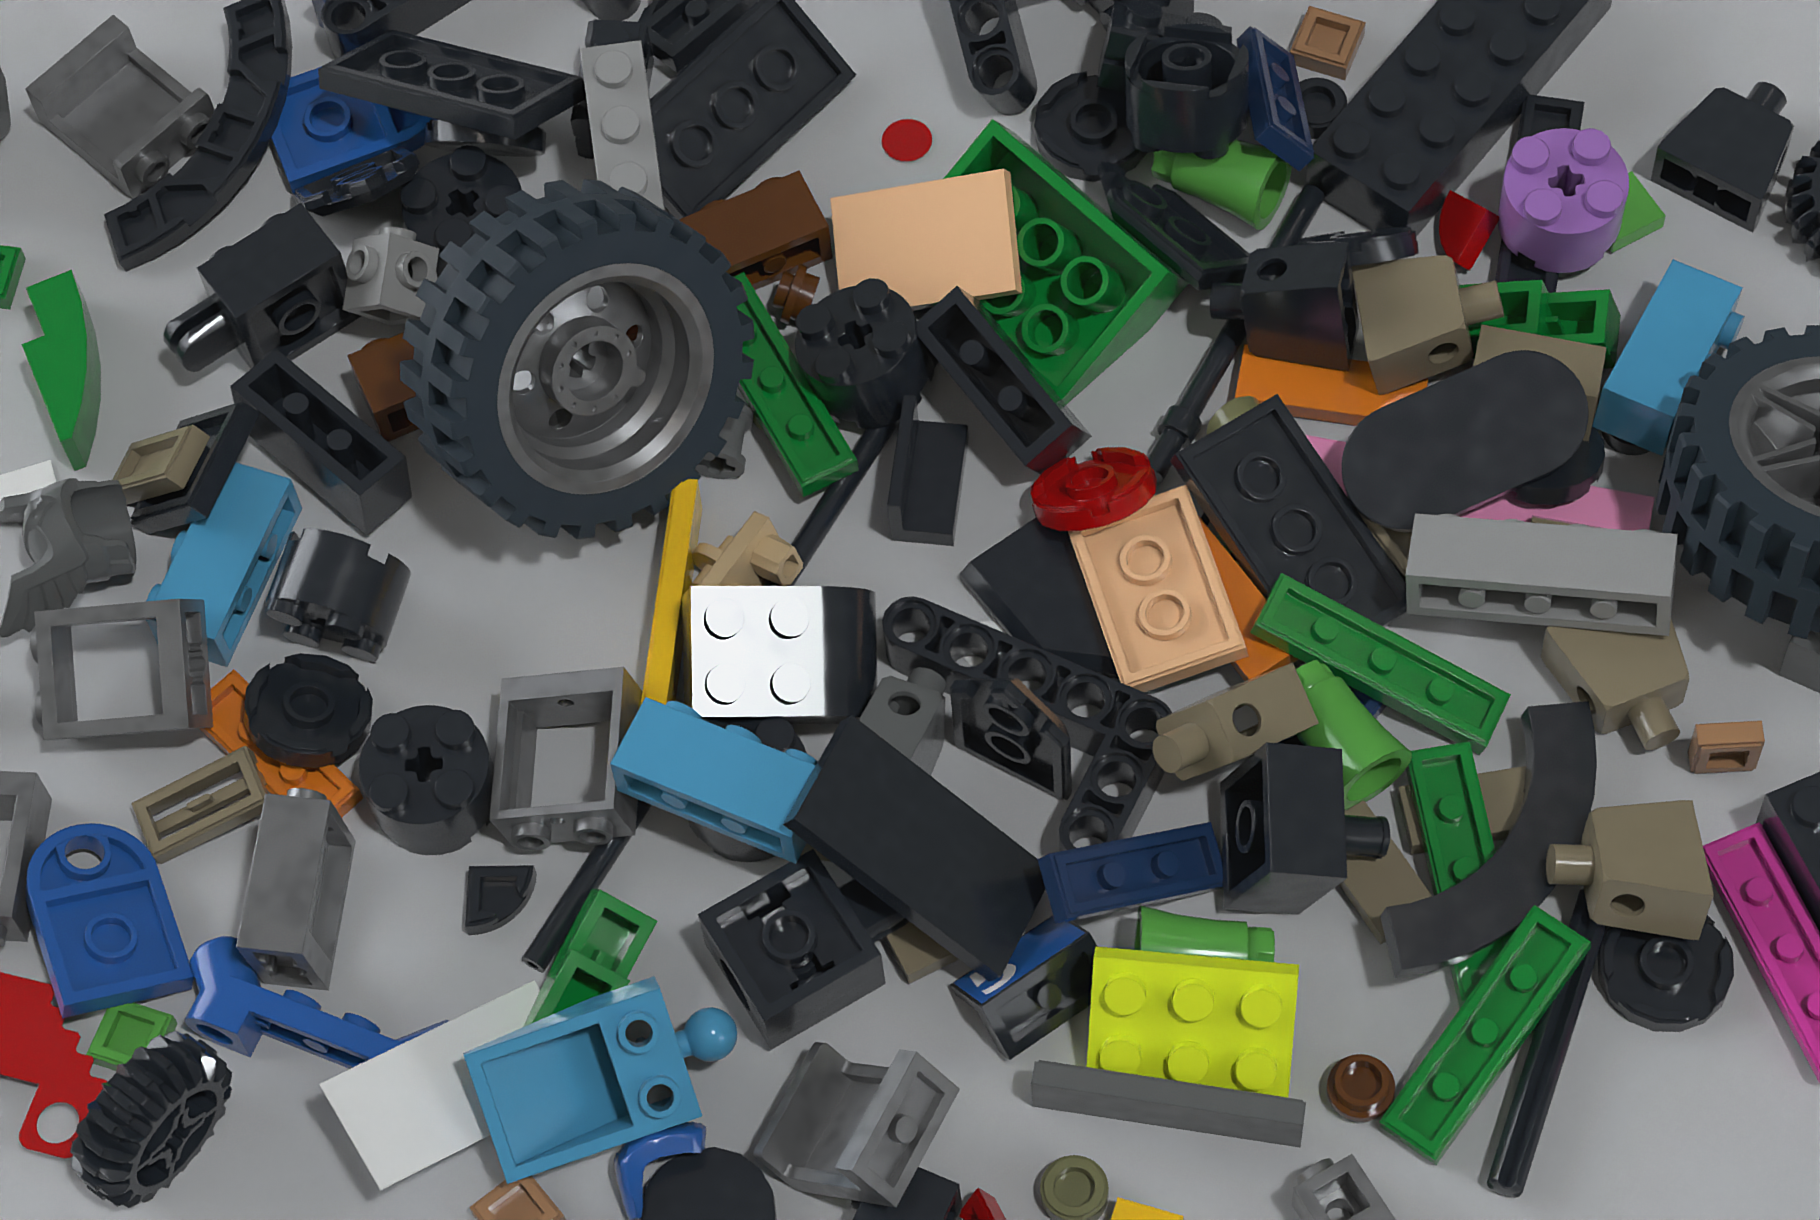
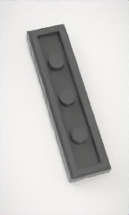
[1031,1060,1306,1148]

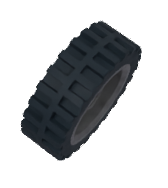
[400,179,755,539]
[1656,325,1820,639]

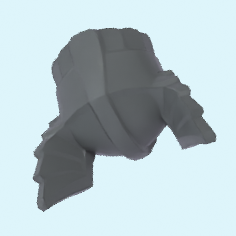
[0,478,137,637]

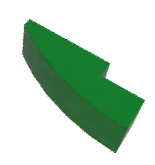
[21,270,101,471]
[1460,280,1621,369]
[523,889,658,1027]

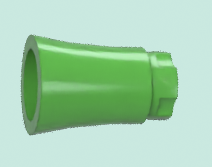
[1151,139,1292,230]
[1295,660,1412,810]
[1134,905,1275,962]

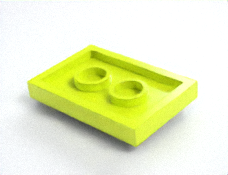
[1086,946,1299,1098]

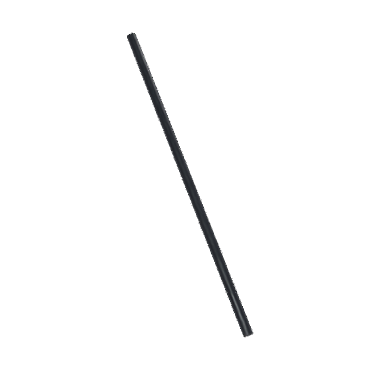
[522,352,939,973]

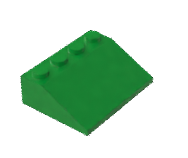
[930,119,1189,405]

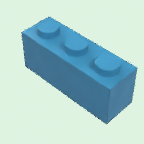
[1592,259,1745,456]
[146,462,302,667]
[610,697,818,864]

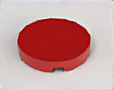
[1030,447,1157,531]

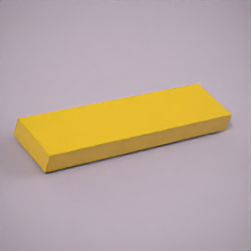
[641,479,703,705]

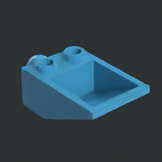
[463,976,737,1184]

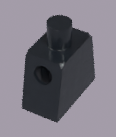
[1650,82,1794,233]
[1210,242,1359,371]

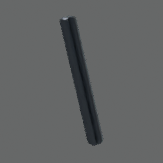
[1487,888,1607,1198]

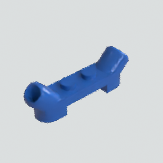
[185,936,449,1069]

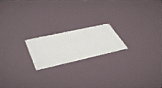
[319,980,540,1191]

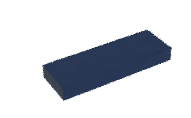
[1236,26,1314,172]
[1037,822,1223,924]

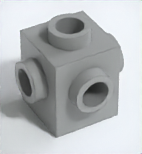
[343,227,439,325]

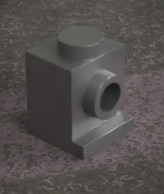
[1292,1154,1396,1220]

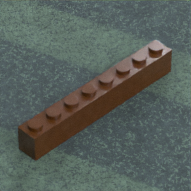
[347,170,833,442]

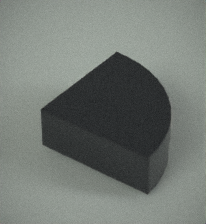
[465,865,537,935]

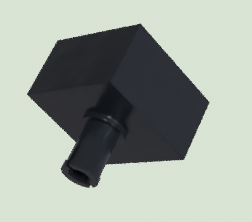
[1220,742,1390,915]

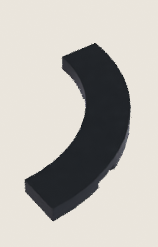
[104,0,293,272]
[1380,701,1597,978]

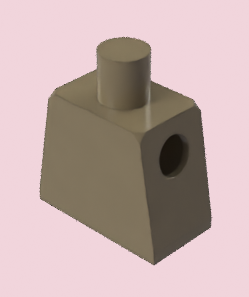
[1352,255,1504,395]
[1541,619,1690,750]
[1153,662,1319,781]
[1546,800,1714,940]

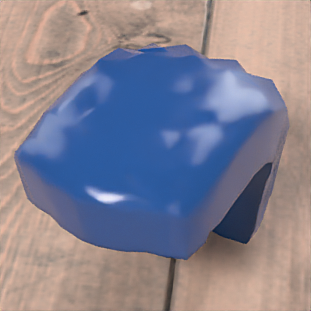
[614,1122,706,1220]

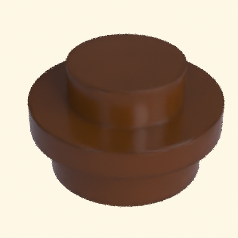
[772,264,820,324]
[1327,1054,1395,1122]

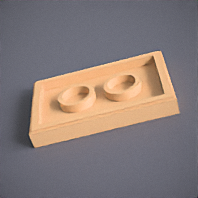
[830,169,1022,311]
[1068,485,1249,692]

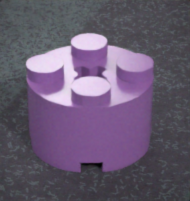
[1497,128,1629,273]

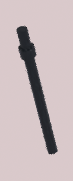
[1148,185,1325,483]

